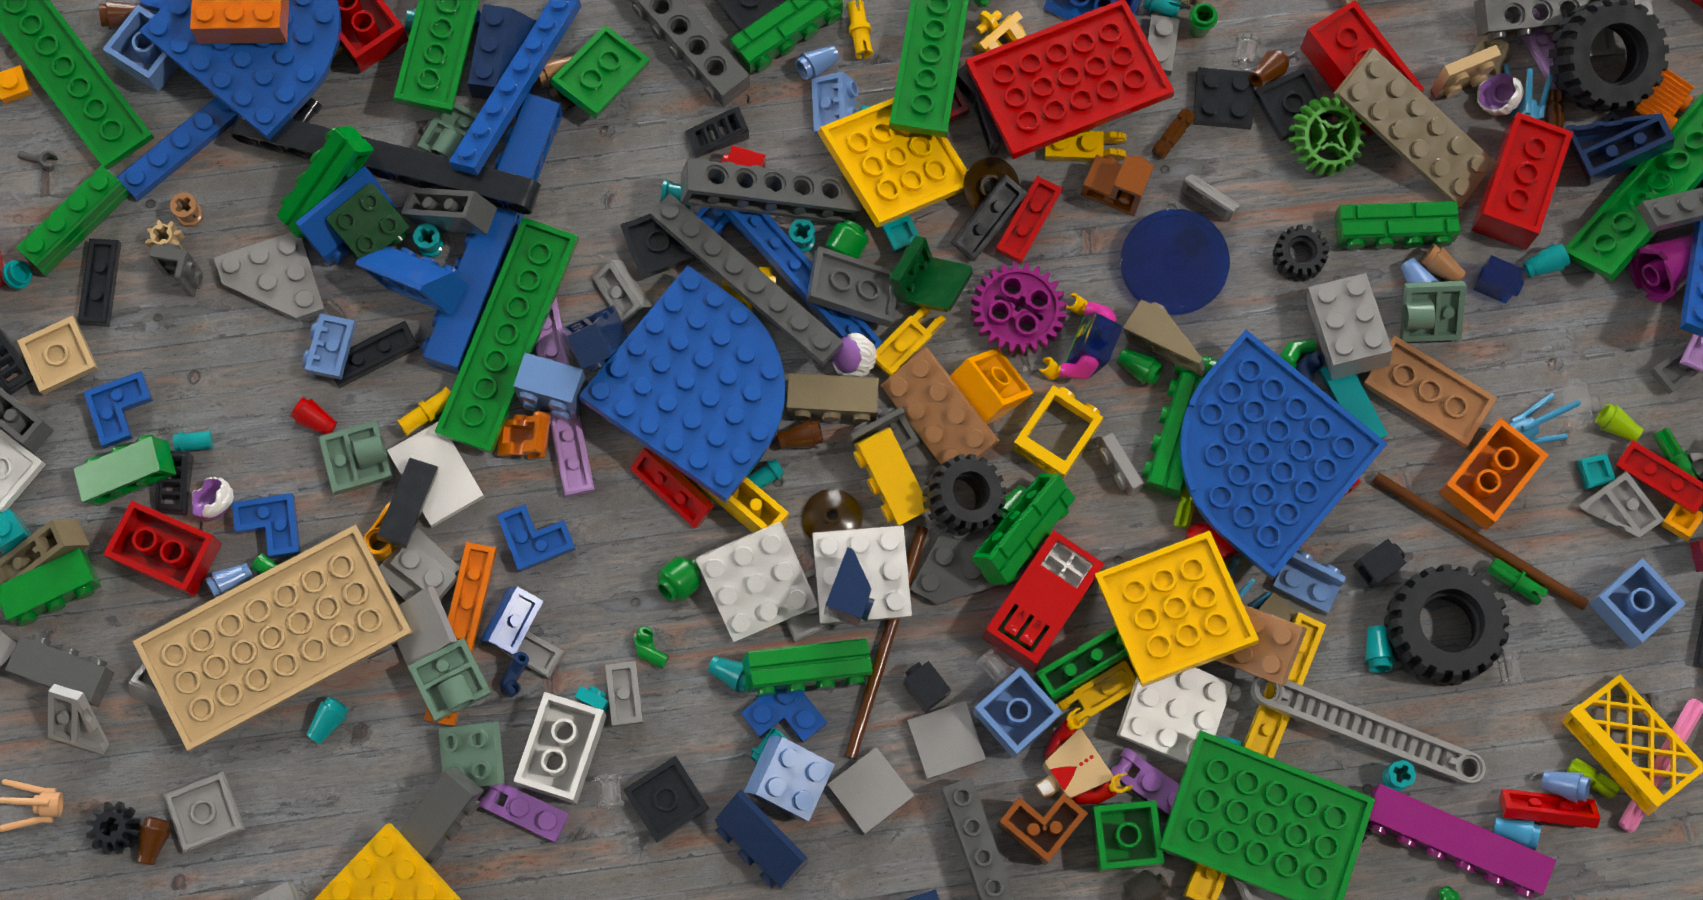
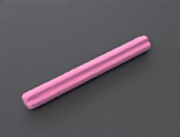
[1618,698,1703,833]

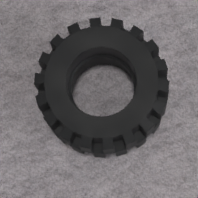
[922,454,1007,536]

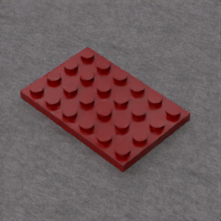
[966,0,1174,159]

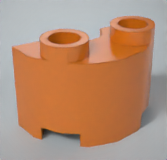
[497,412,551,460]

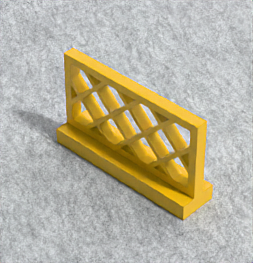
[1562,674,1703,817]

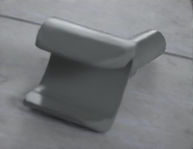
[18,150,58,172]

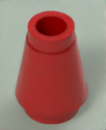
[290,397,338,435]

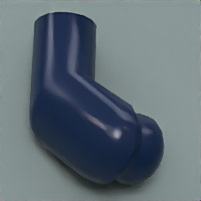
[1296,351,1325,383]
[499,652,529,697]

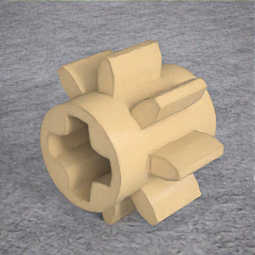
[145,220,185,250]

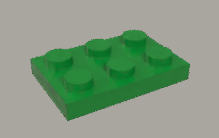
[550,25,650,119]

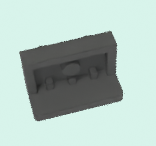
[149,243,203,297]
[849,407,920,473]

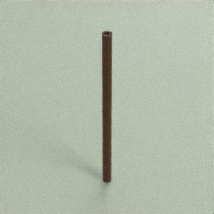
[1372,472,1589,611]
[844,526,928,760]

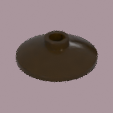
[963,157,1019,210]
[802,489,862,541]

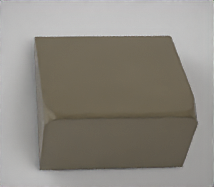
[1470,36,1512,75]
[1258,592,1297,621]

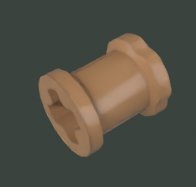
[170,192,203,227]

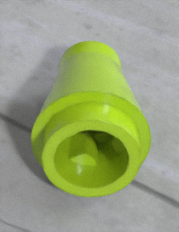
[1595,403,1643,442]

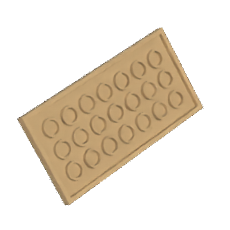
[132,524,413,752]

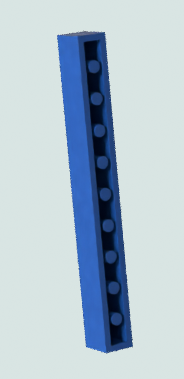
[422,93,563,375]

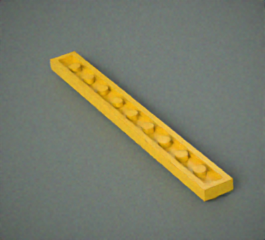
[1183,612,1326,900]

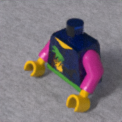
[1039,293,1123,380]

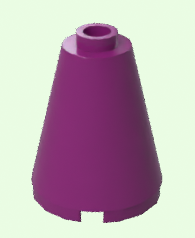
[1628,235,1693,302]

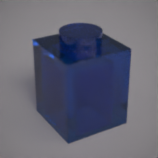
[1473,255,1524,304]

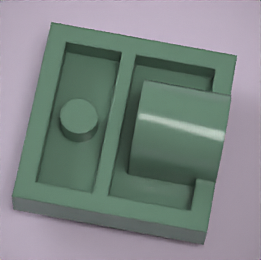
[417,102,479,158]
[1400,281,1466,342]
[318,420,393,495]
[408,638,492,723]
[438,721,505,787]

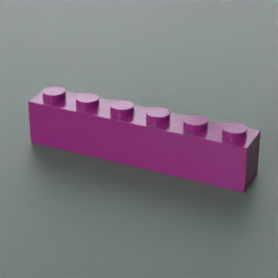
[1367,784,1556,900]

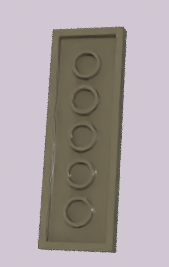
[1334,48,1496,207]

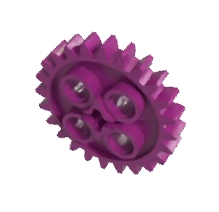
[971,262,1067,356]

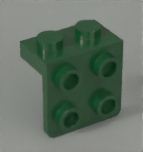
[327,183,410,260]
[889,235,973,312]

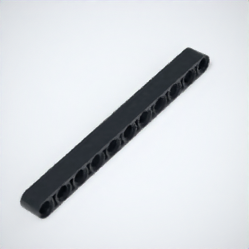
[231,115,541,215]

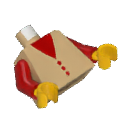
[1035,708,1133,804]

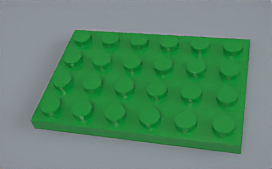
[1158,730,1375,900]

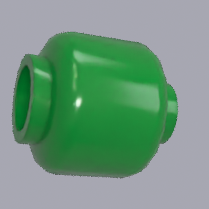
[826,219,869,259]
[656,556,702,602]

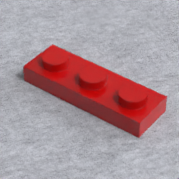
[996,175,1063,264]
[1616,440,1703,515]
[630,447,715,529]
[1499,788,1600,828]

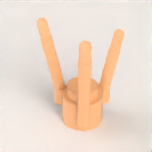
[0,779,64,832]

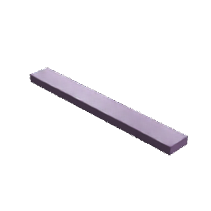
[536,298,595,498]

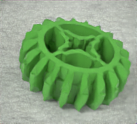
[1288,96,1367,176]

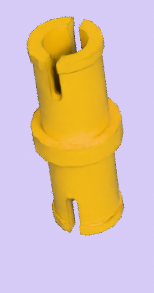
[846,0,874,59]
[396,387,451,436]

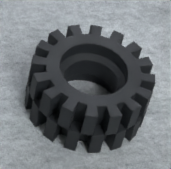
[1272,224,1329,282]

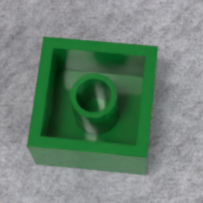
[1090,800,1164,873]

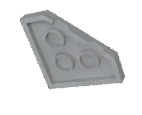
[214,232,326,321]

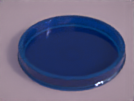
[1121,209,1230,315]

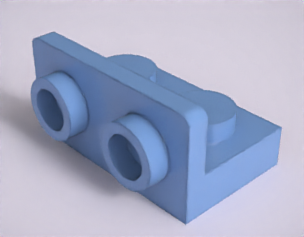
[812,71,859,135]
[302,314,357,380]
[1271,550,1346,615]

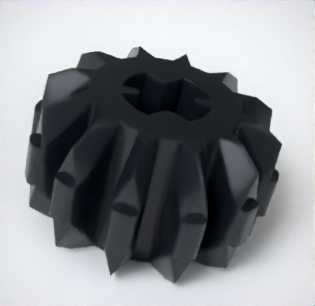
[86,801,141,855]

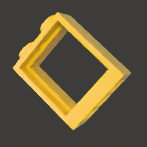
[1012,385,1104,480]

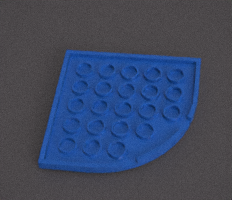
[139,0,341,140]
[579,265,785,503]
[1179,329,1388,580]

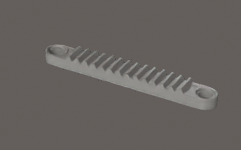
[1250,677,1486,784]

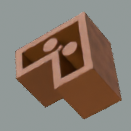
[1080,155,1154,217]
[997,793,1088,865]

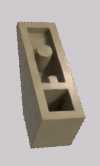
[1123,299,1206,377]
[0,519,90,584]

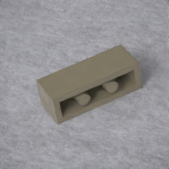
[787,373,879,424]

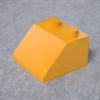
[950,348,1034,424]

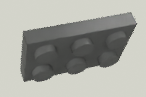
[806,246,897,327]

